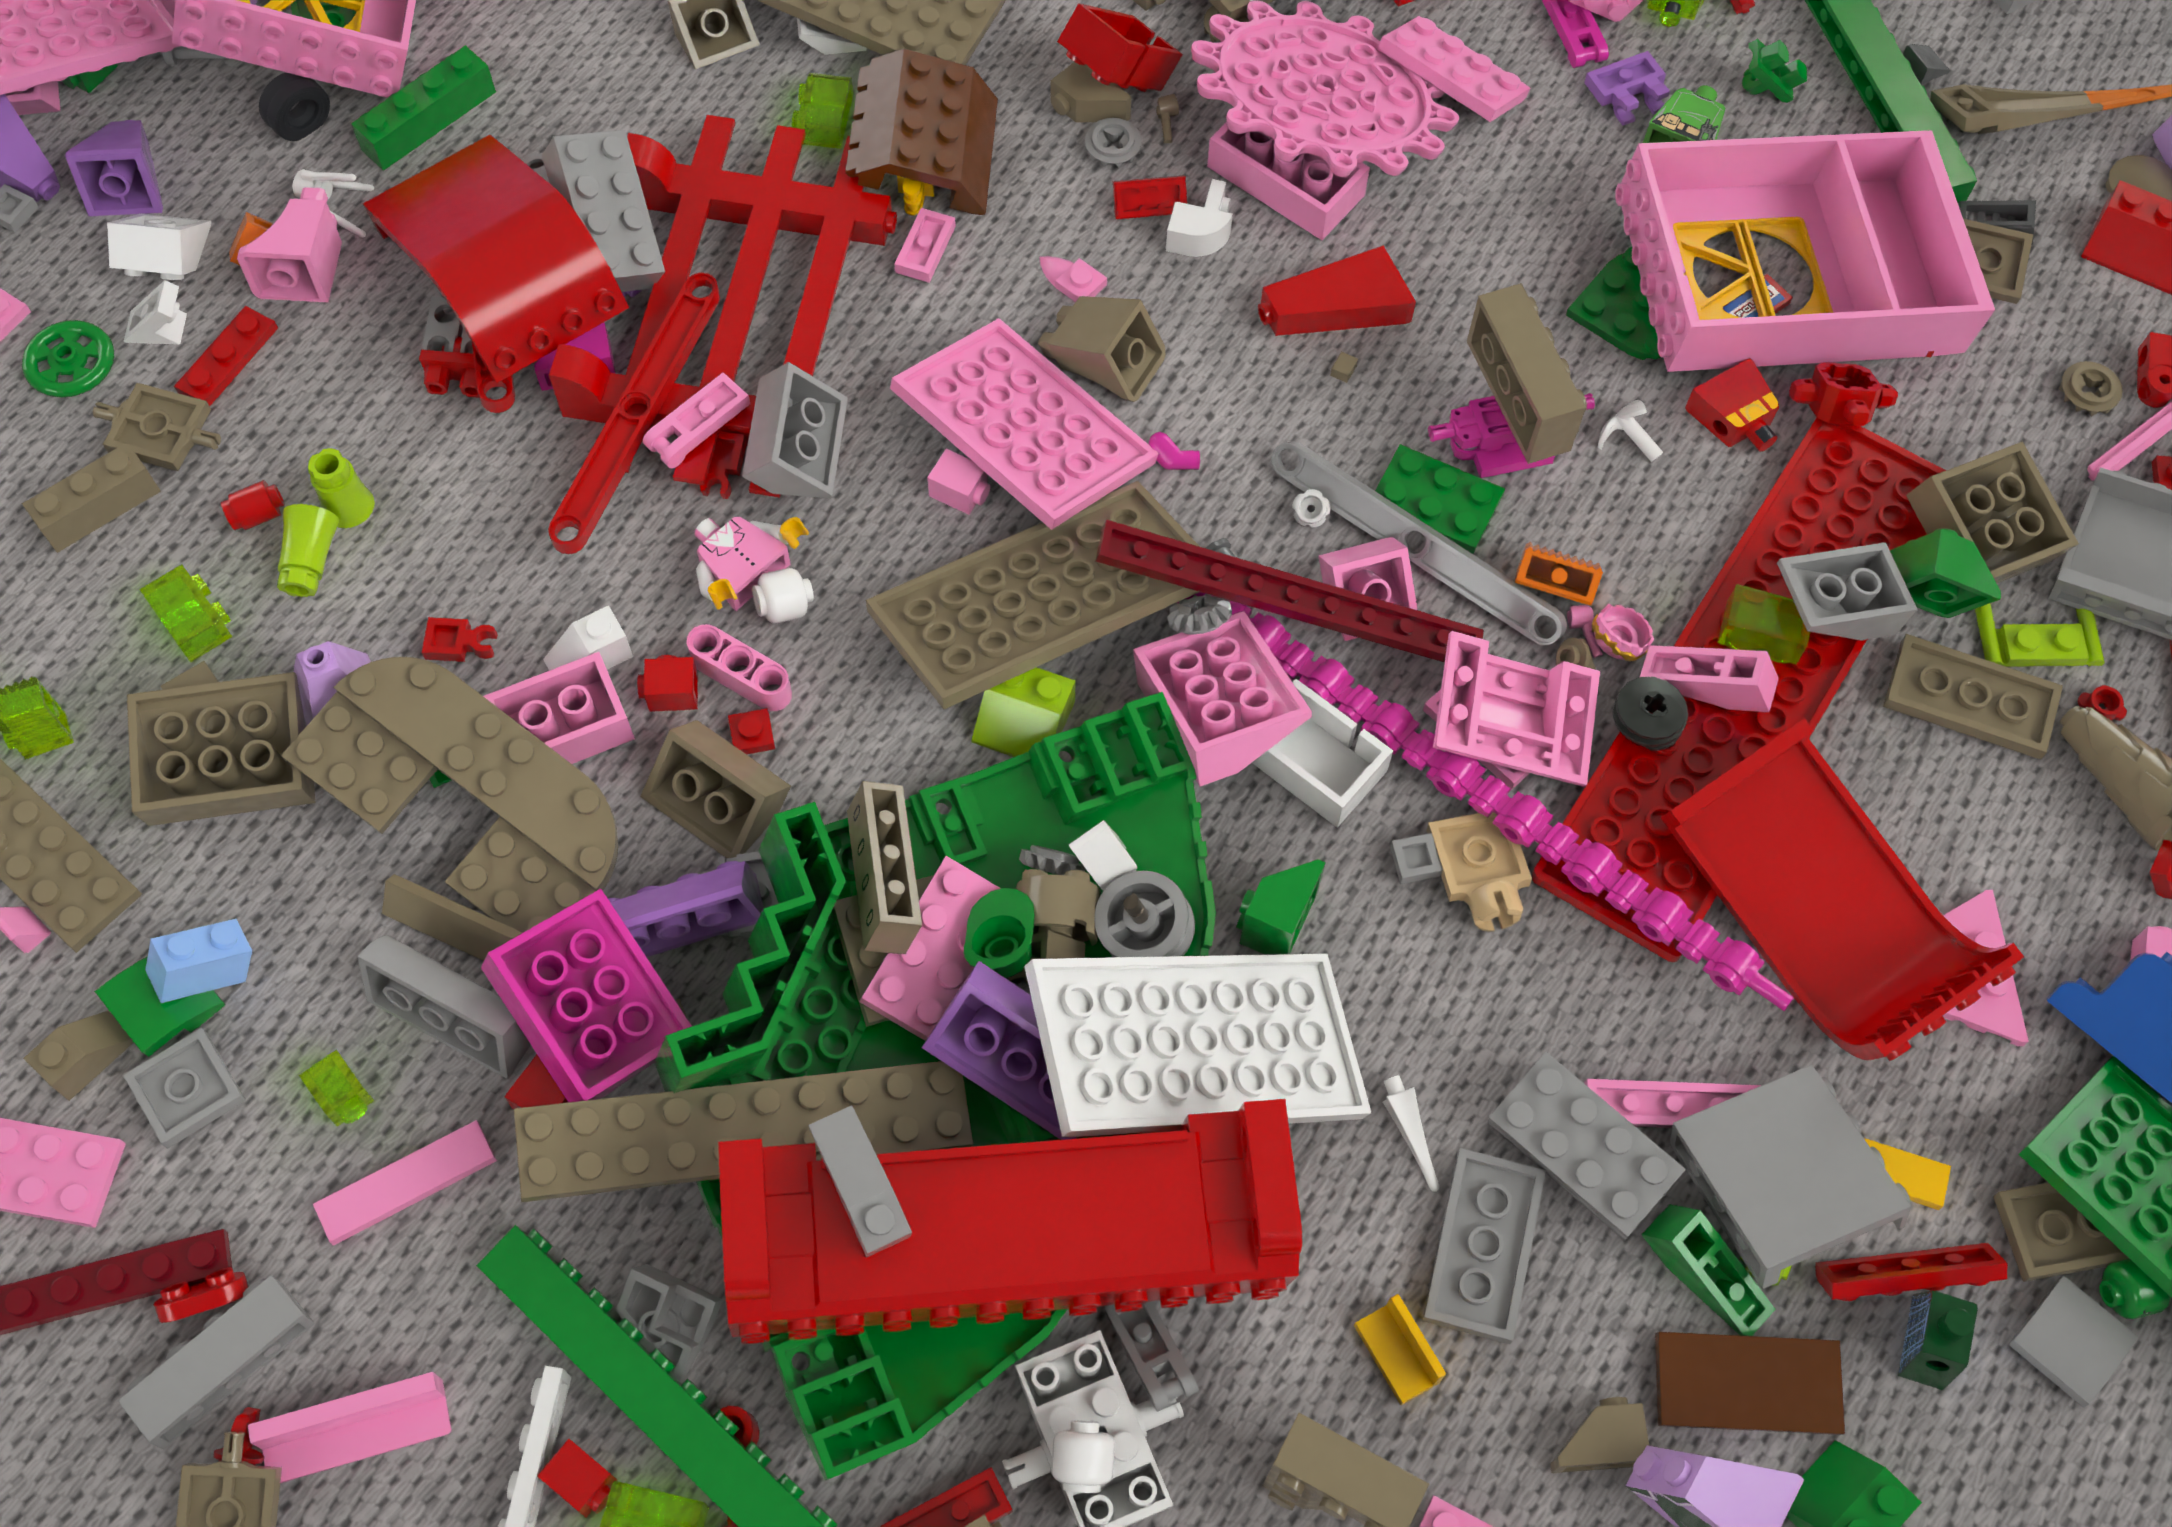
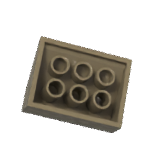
[127,672,316,826]

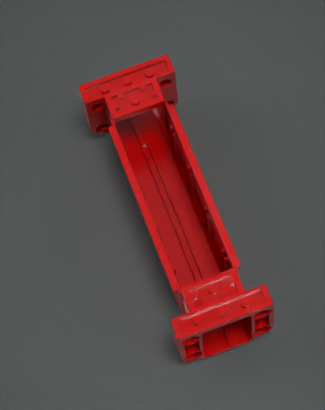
[718,1099,1303,1344]

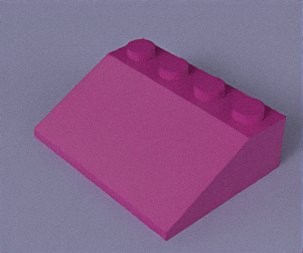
[481,889,692,1102]

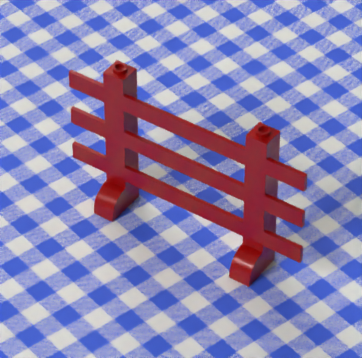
[549,115,897,498]

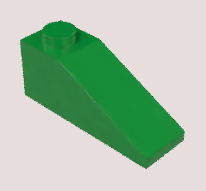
[1641,1204,1776,1336]

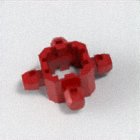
[1789,362,1898,426]

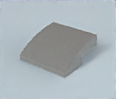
[2008,1275,2138,1408]

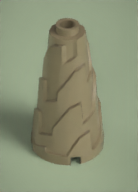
[2060,706,2172,851]

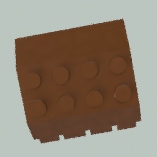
[845,49,998,215]

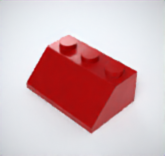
[2081,180,2172,295]

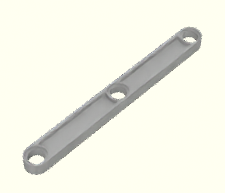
[1271,441,1567,645]

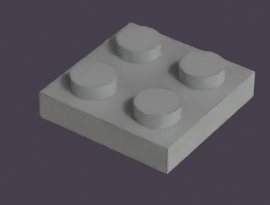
[123,1027,246,1149]

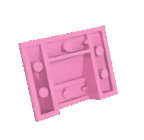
[1433,631,1600,787]

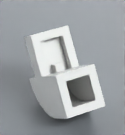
[1166,179,1233,257]

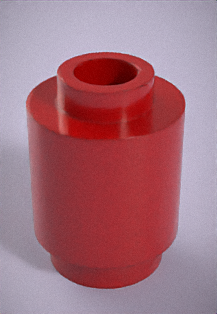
[221,480,285,531]

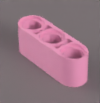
[686,624,792,711]

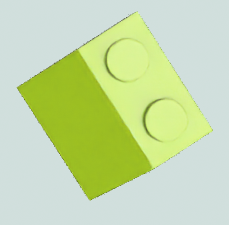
[971,667,1076,757]

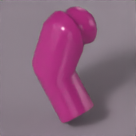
[1148,432,1200,470]

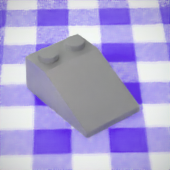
[1777,542,1918,640]

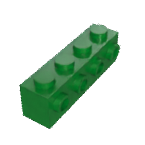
[351,45,496,171]

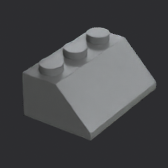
[742,362,848,498]

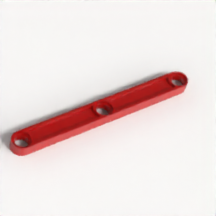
[548,272,720,554]

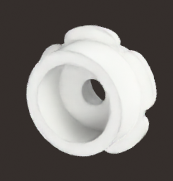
[1292,489,1331,528]

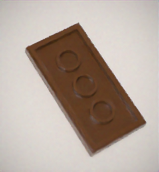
[1655,1332,1845,1435]

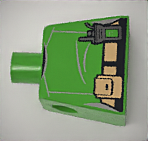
[1643,85,1726,143]

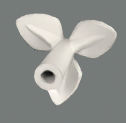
[1598,400,1663,462]

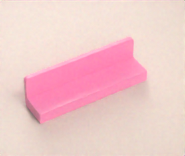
[248,1372,452,1483]

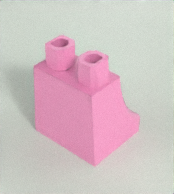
[237,187,342,302]

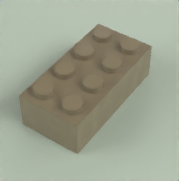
[1467,283,1587,464]

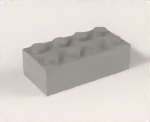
[542,130,665,292]
[1488,1052,1686,1241]

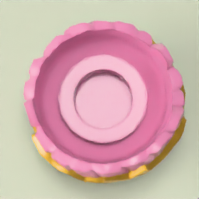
[1592,604,1654,661]

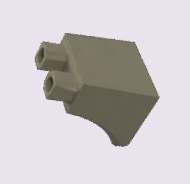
[1038,296,1166,402]

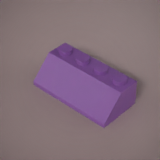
[608,861,764,957]
[922,961,1076,1140]

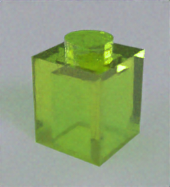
[299,1050,374,1127]

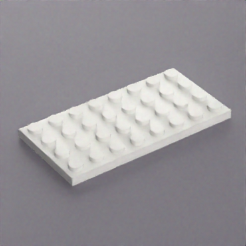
[1024,954,1371,1138]

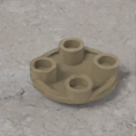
[2105,155,2172,201]

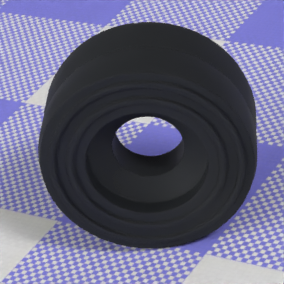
[259,72,330,141]

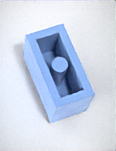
[145,919,252,1003]

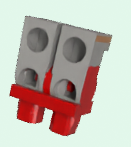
[419,296,485,398]

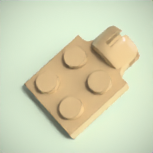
[1427,812,1532,932]

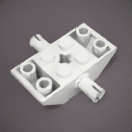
[1002,1330,1184,1527]

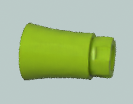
[308,448,375,528]
[277,504,340,597]

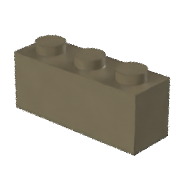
[22,442,161,553]

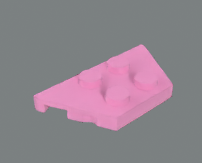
[1943,890,2029,1046]

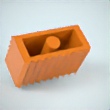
[1515,542,1603,606]

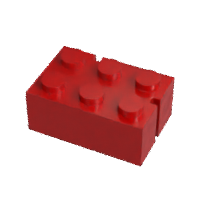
[1057,3,1183,92]

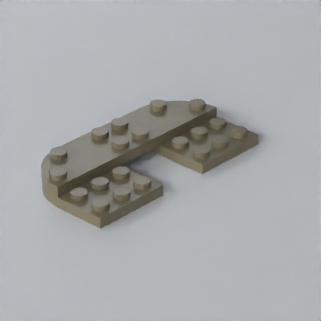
[281,657,619,933]

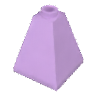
[293,641,371,725]

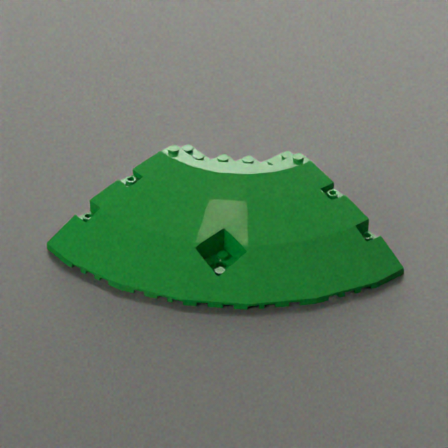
[655,692,1216,1481]

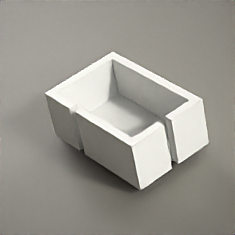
[1252,679,1393,828]

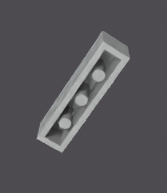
[118,1275,315,1450]

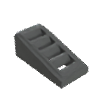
[1959,200,2036,245]

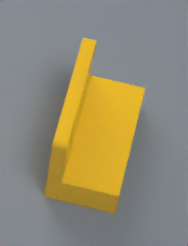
[1354,1294,1446,1405]

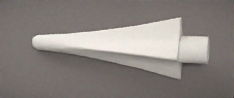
[1383,1075,1439,1192]

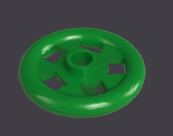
[22,320,114,397]

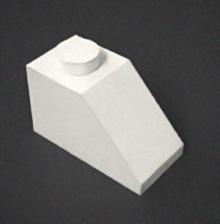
[543,605,633,671]

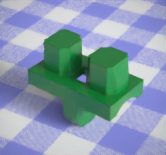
[1742,39,1807,103]

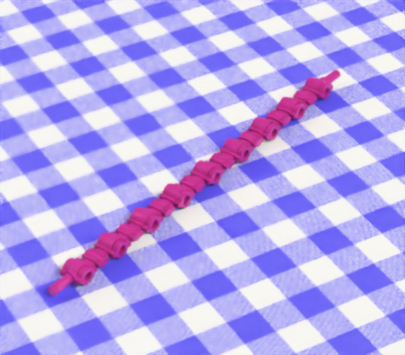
[1177,592,1794,1011]

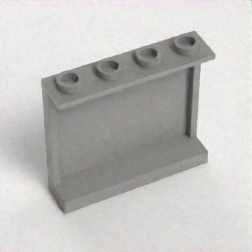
[2048,467,2172,640]
[1670,1065,1911,1289]

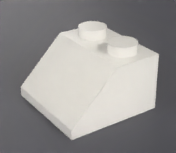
[107,214,211,280]

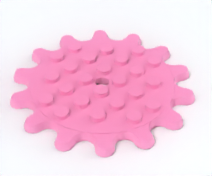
[1191,1,1459,177]

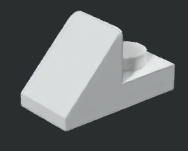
[124,280,187,344]
[1069,820,1137,891]

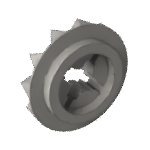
[1085,118,1142,168]
[1167,594,1232,634]
[1019,845,1086,875]

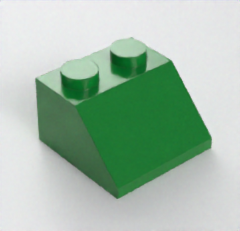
[1890,529,2001,618]
[1236,859,1326,955]
[1786,1440,1922,1527]

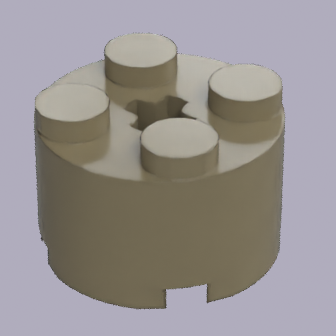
[1016,869,1101,946]

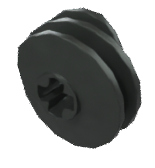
[1613,677,1688,751]

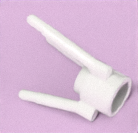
[293,169,374,238]

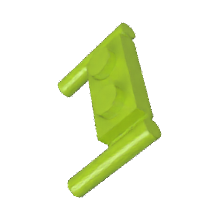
[1975,603,2105,667]

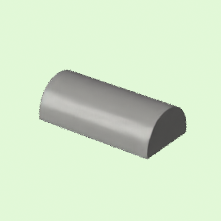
[358,935,531,1079]

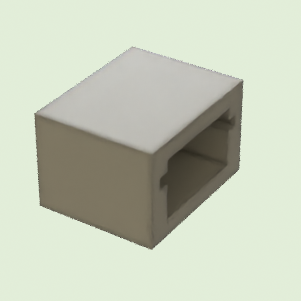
[1330,351,1358,383]

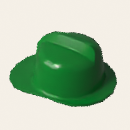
[964,888,1035,980]

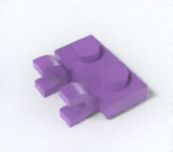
[1584,51,1670,126]

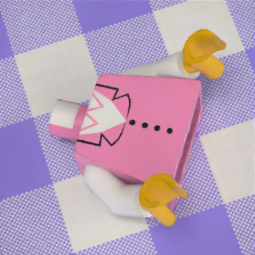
[695,517,809,611]

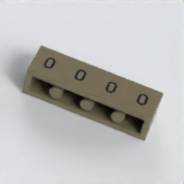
[847,781,922,954]

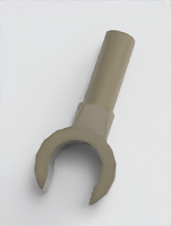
[1156,94,1179,143]

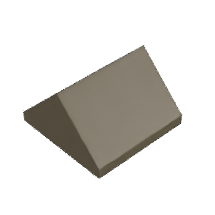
[668,0,760,70]

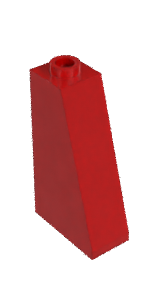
[1258,245,1416,336]

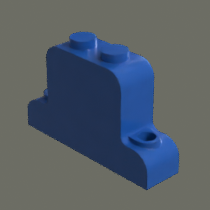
[2046,951,2172,1103]

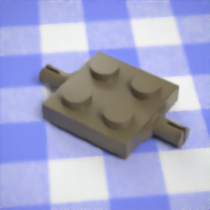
[93,383,221,471]
[176,1432,282,1527]

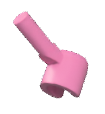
[1567,605,1603,658]

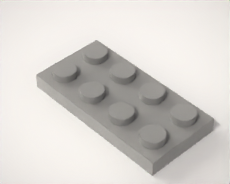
[1422,1148,1546,1345]

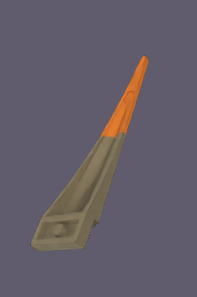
[1930,84,2172,134]

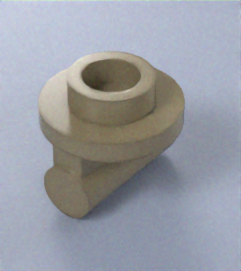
[1556,638,1596,670]

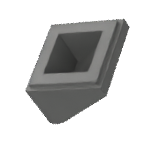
[1903,44,1950,85]

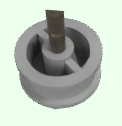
[1094,871,1195,958]

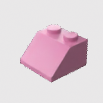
[1318,537,1417,641]

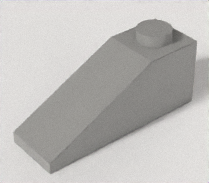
[808,1105,912,1258]

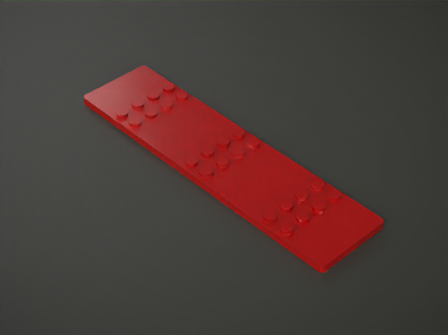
[1531,417,1946,962]

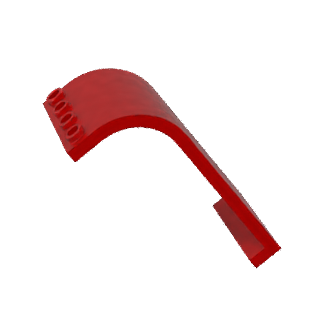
[363,135,629,383]
[1661,718,2024,1061]

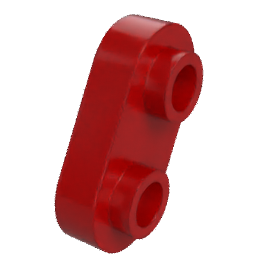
[153,1267,249,1323]

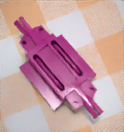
[1428,393,1595,478]

